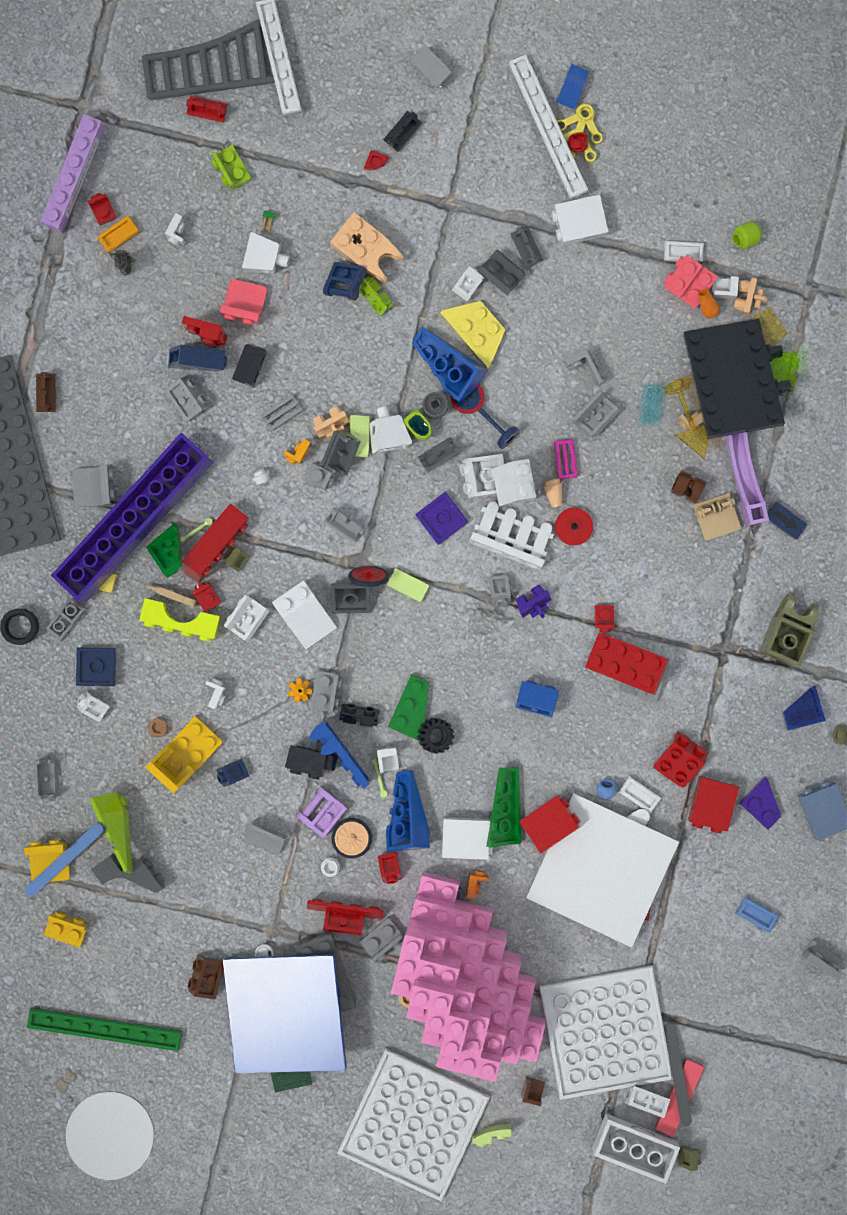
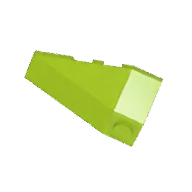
[89,792,133,874]

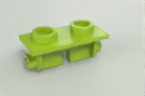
[359,276,393,316]

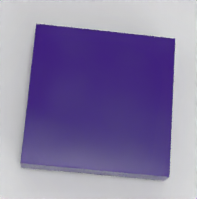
[415,492,468,545]

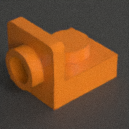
[466,870,489,899]

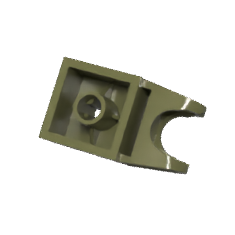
[759,592,819,667]

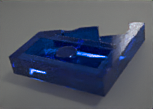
[782,686,826,731]

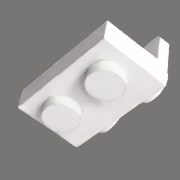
[224,595,270,642]

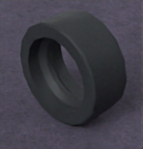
[0,609,39,645]

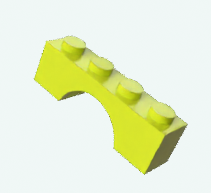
[139,598,222,642]

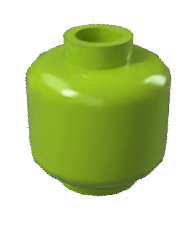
[732,221,762,250]

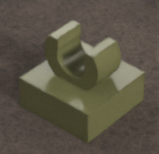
[224,547,250,572]
[679,1146,701,1171]

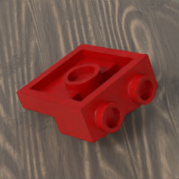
[182,316,227,348]

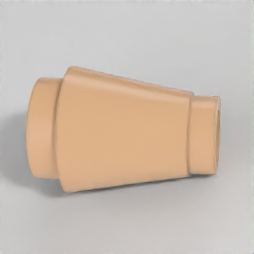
[543,478,563,507]

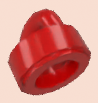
[569,132,588,153]

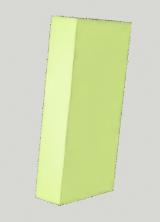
[387,568,429,602]

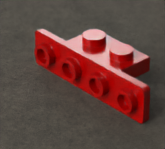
[307,899,384,936]

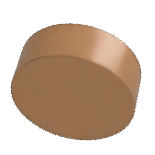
[148,718,168,737]

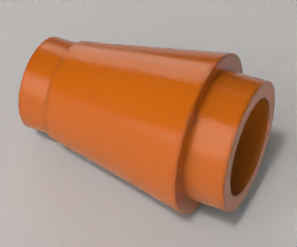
[698,289,720,318]

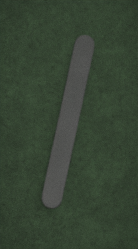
[664,1023,692,1126]

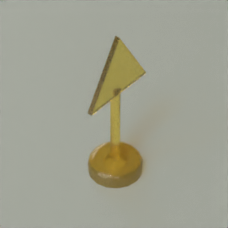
[664,378,709,460]

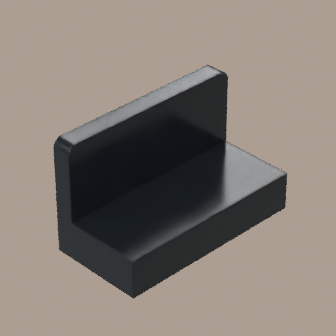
[232,344,267,388]

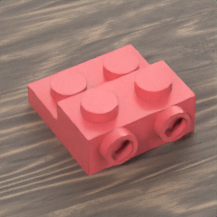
[663,255,718,309]

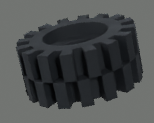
[417,718,455,754]

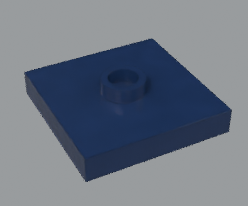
[76,647,116,687]

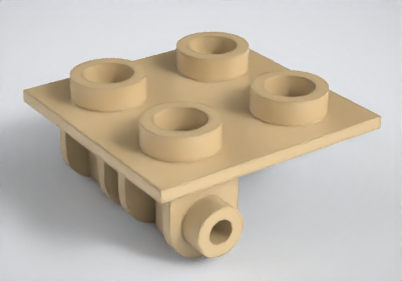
[693,493,741,541]

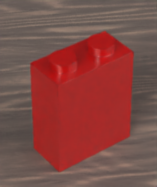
[688,776,739,834]
[519,795,581,854]

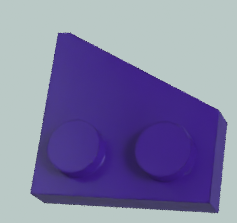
[739,777,781,830]

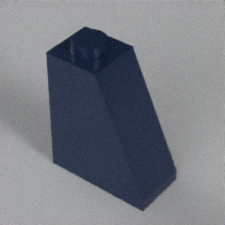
[168,345,227,372]

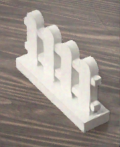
[469,502,554,571]

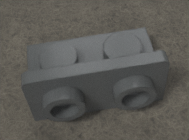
[478,250,526,296]

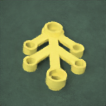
[557,104,603,163]

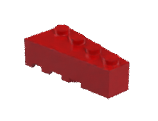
[180,503,249,584]

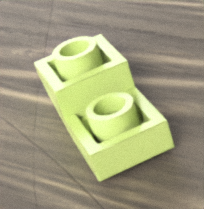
[349,415,370,457]
[472,1124,511,1147]

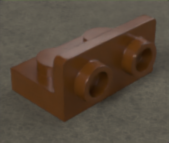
[188,954,224,999]

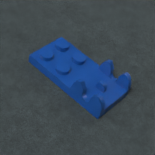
[310,720,371,789]

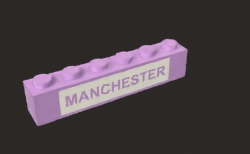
[40,114,106,233]

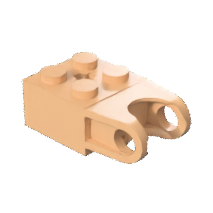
[330,212,404,283]

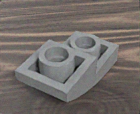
[45,598,85,641]

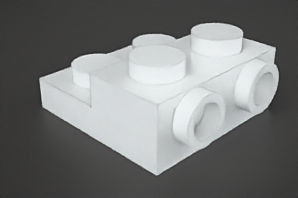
[460,454,504,499]

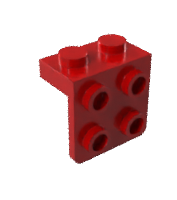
[653,731,709,788]

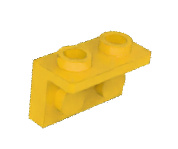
[44,911,89,948]

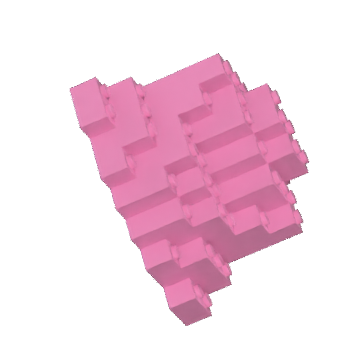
[391,871,546,1082]

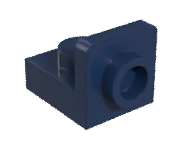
[216,759,249,787]

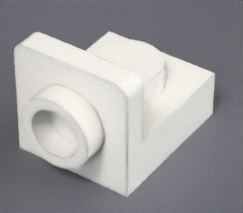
[165,213,186,246]
[76,691,110,722]

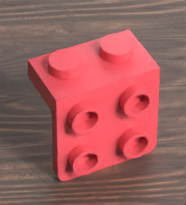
[220,279,267,326]

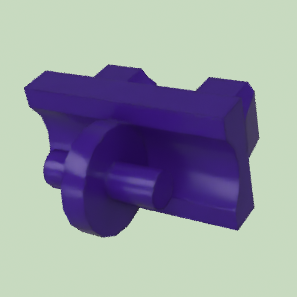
[516,585,552,619]

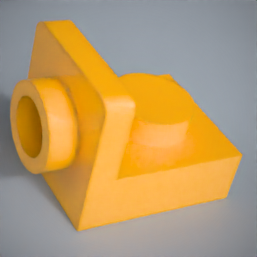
[283,439,312,465]

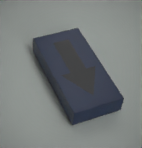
[768,502,807,540]

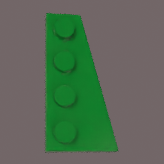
[486,766,521,847]

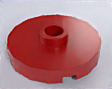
[555,508,593,546]

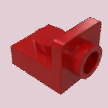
[87,193,117,226]
[192,582,222,612]
[594,605,615,632]
[378,852,402,884]

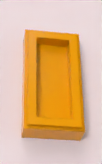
[97,215,140,253]

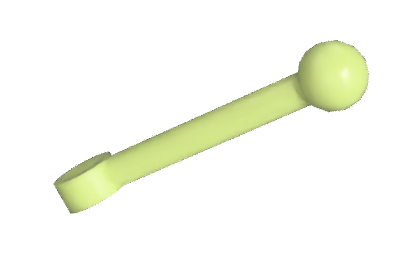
[180,518,213,544]
[371,759,387,798]

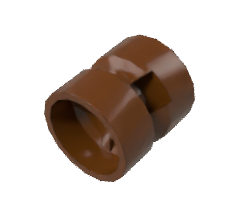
[671,470,706,504]

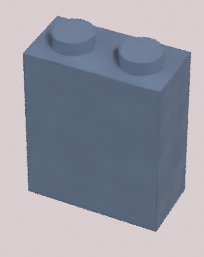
[798,780,847,841]

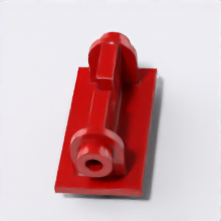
[186,96,228,123]

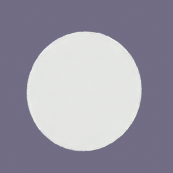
[66,1092,154,1180]

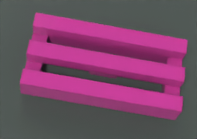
[554,439,578,480]

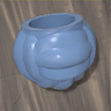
[596,779,617,800]

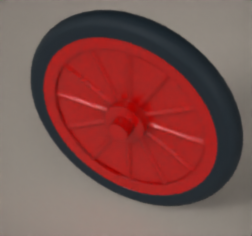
[348,566,389,587]

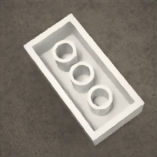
[592,1113,680,1184]

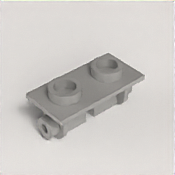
[324,507,366,543]

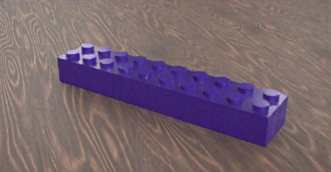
[51,433,214,604]

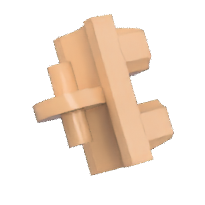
[734,278,768,316]
[313,406,349,439]

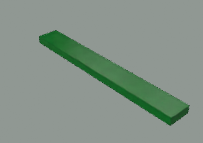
[27,1008,182,1051]

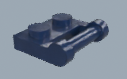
[323,262,367,301]

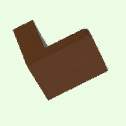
[521,1077,545,1106]

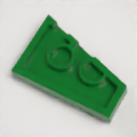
[146,523,183,578]
[388,674,429,741]

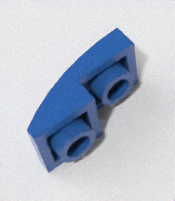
[556,64,589,109]

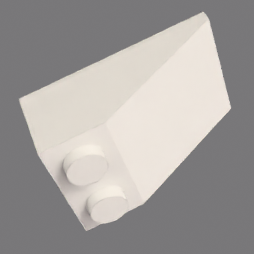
[272,580,337,649]

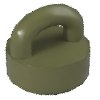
[833,725,847,745]

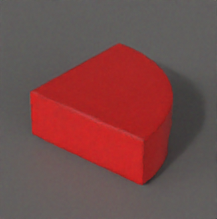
[364,150,389,171]

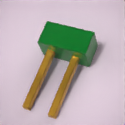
[262,211,276,233]

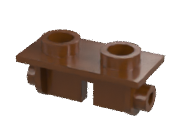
[36,372,56,412]

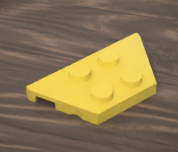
[440,301,505,369]

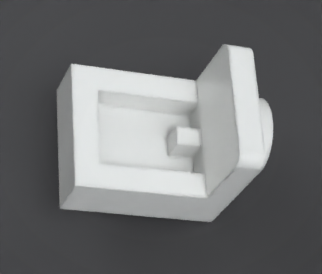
[452,267,484,301]
[205,678,226,709]

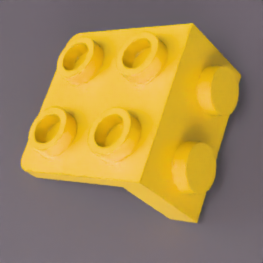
[24,839,70,882]

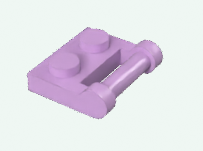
[297,786,347,838]

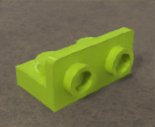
[211,145,252,191]

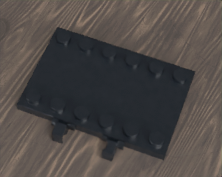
[683,319,792,439]

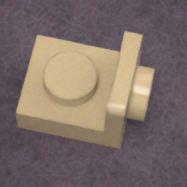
[677,410,703,433]

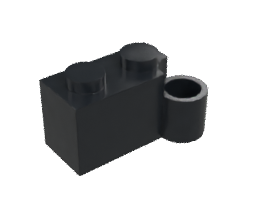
[285,745,338,780]

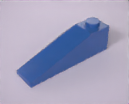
[412,326,488,402]
[386,770,430,851]

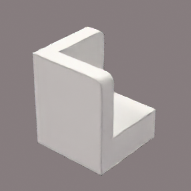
[711,276,739,300]
[377,746,399,773]

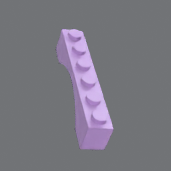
[724,432,769,526]

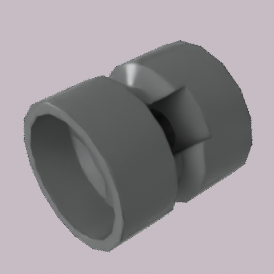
[422,392,448,420]

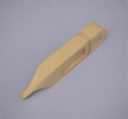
[146,584,197,607]

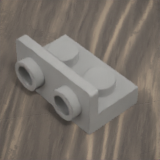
[165,375,210,422]
[310,670,342,713]
[359,916,403,962]
[801,940,844,981]

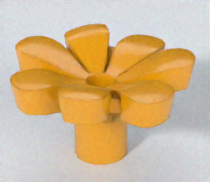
[288,678,313,703]

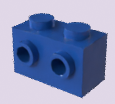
[515,680,559,717]

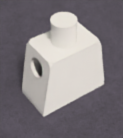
[242,232,290,274]
[370,406,412,454]

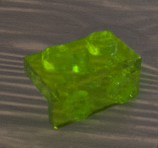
[770,352,800,393]

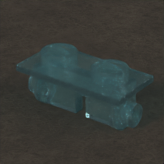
[639,384,663,425]

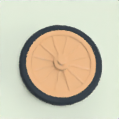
[331,818,372,859]

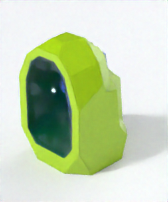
[403,409,432,441]

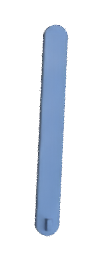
[25,823,104,896]

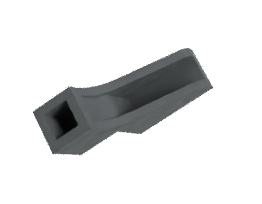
[91,854,165,893]

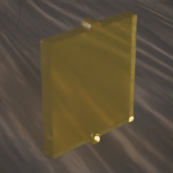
[751,307,788,346]

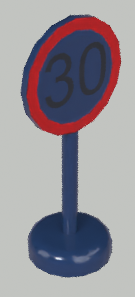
[450,385,520,449]

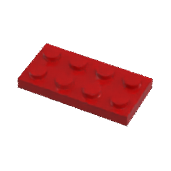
[585,632,670,695]

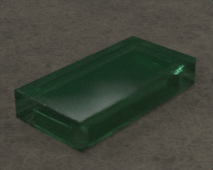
[271,1071,313,1093]

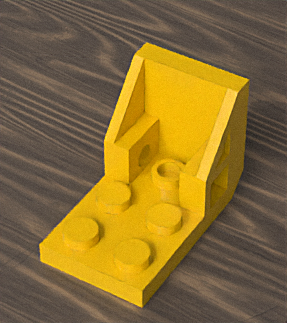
[145,716,224,794]

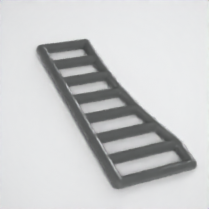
[142,19,275,100]

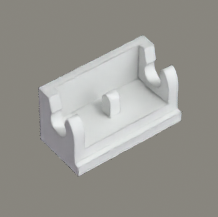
[624,1086,670,1118]

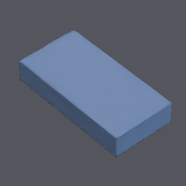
[735,897,779,933]

